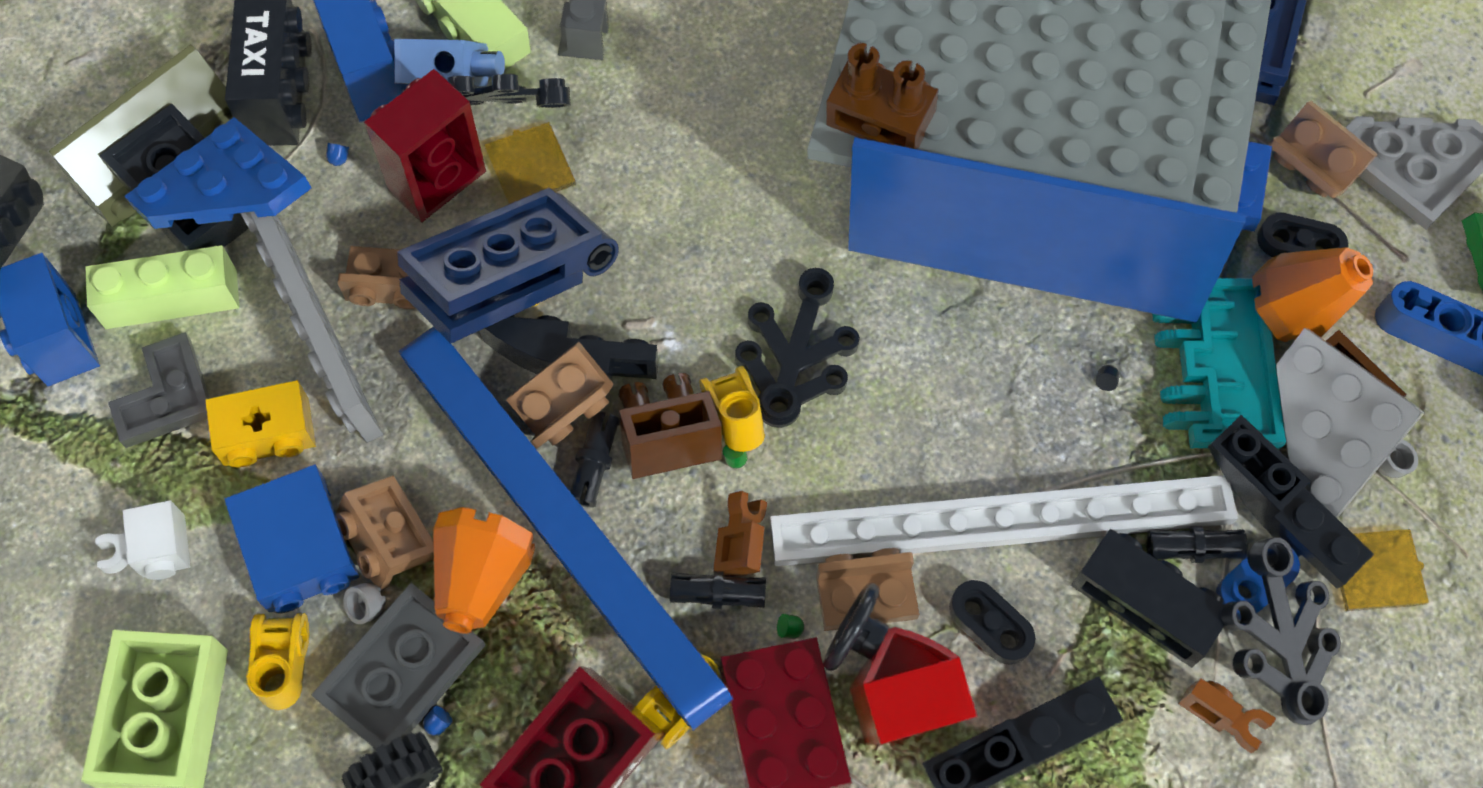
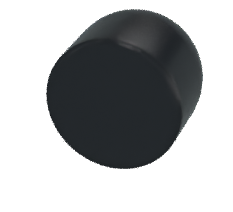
[1096,365,1120,391]

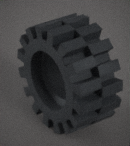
[342,732,443,788]

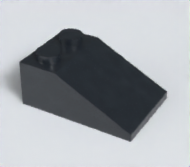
[100,103,249,252]

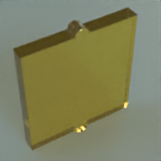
[484,122,576,204]
[1340,529,1429,612]

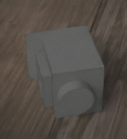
[557,0,609,61]

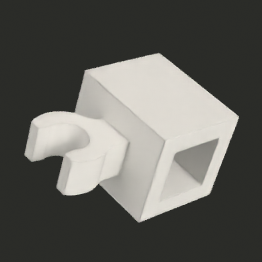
[95,500,191,580]

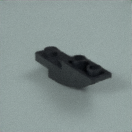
[480,315,658,392]
[1208,415,1374,589]
[922,676,1124,788]

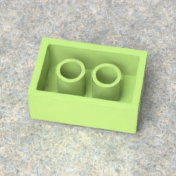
[81,630,228,788]

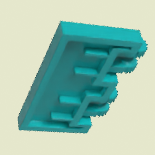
[1152,278,1286,449]

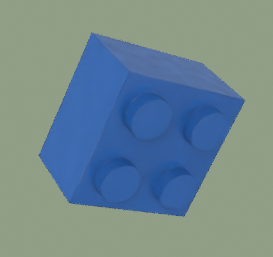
[0,253,100,386]

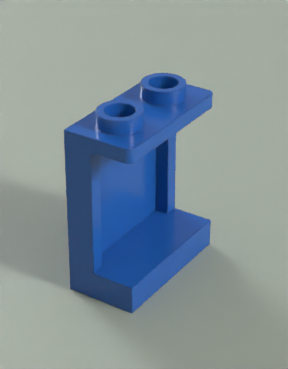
[224,464,360,613]

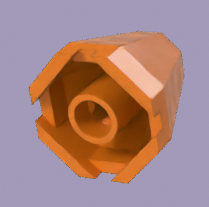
[1252,247,1373,342]
[433,507,535,634]

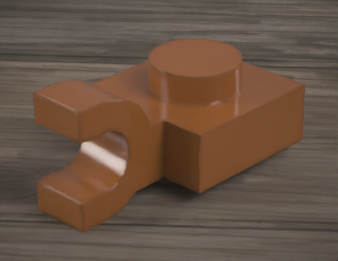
[713,491,767,576]
[1178,678,1276,753]

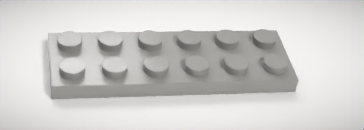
[241,212,383,443]

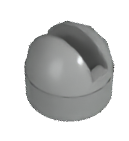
[1378,440,1418,478]
[343,583,387,624]

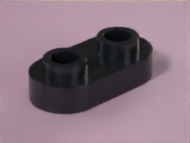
[1257,213,1349,257]
[949,580,1035,665]

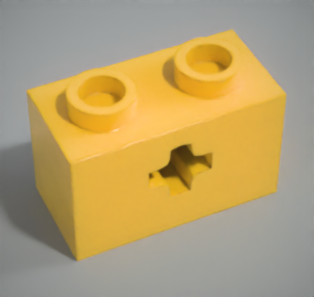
[205,380,316,467]

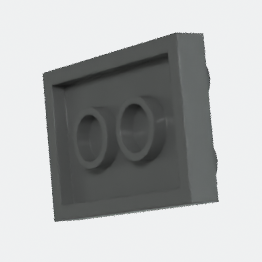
[311,583,486,749]

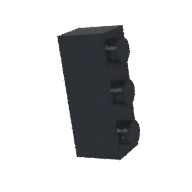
[1071,528,1225,668]

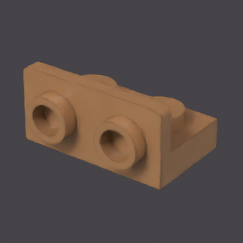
[1268,101,1378,198]
[337,246,416,309]
[506,342,614,449]
[335,475,434,590]
[816,548,920,631]

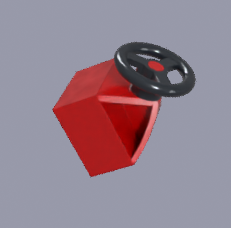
[823,583,978,745]

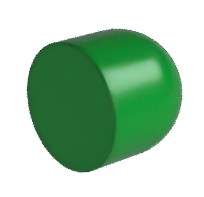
[723,445,748,469]
[777,614,805,639]

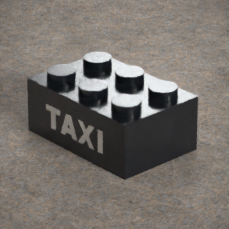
[225,0,312,146]

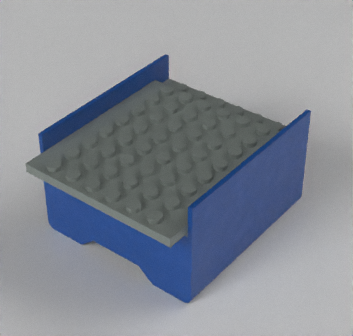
[808,0,1272,323]

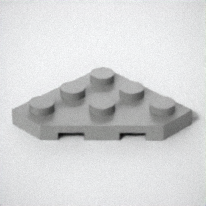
[1345,116,1483,230]
[1276,328,1425,518]

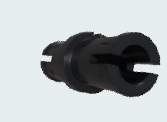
[570,411,620,507]
[1146,526,1248,563]
[670,571,766,609]

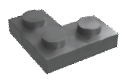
[108,332,210,448]

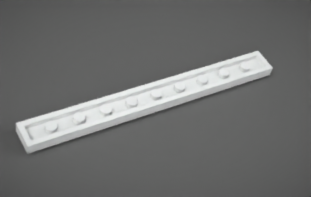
[770,475,1238,566]

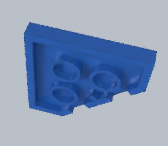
[125,117,312,229]

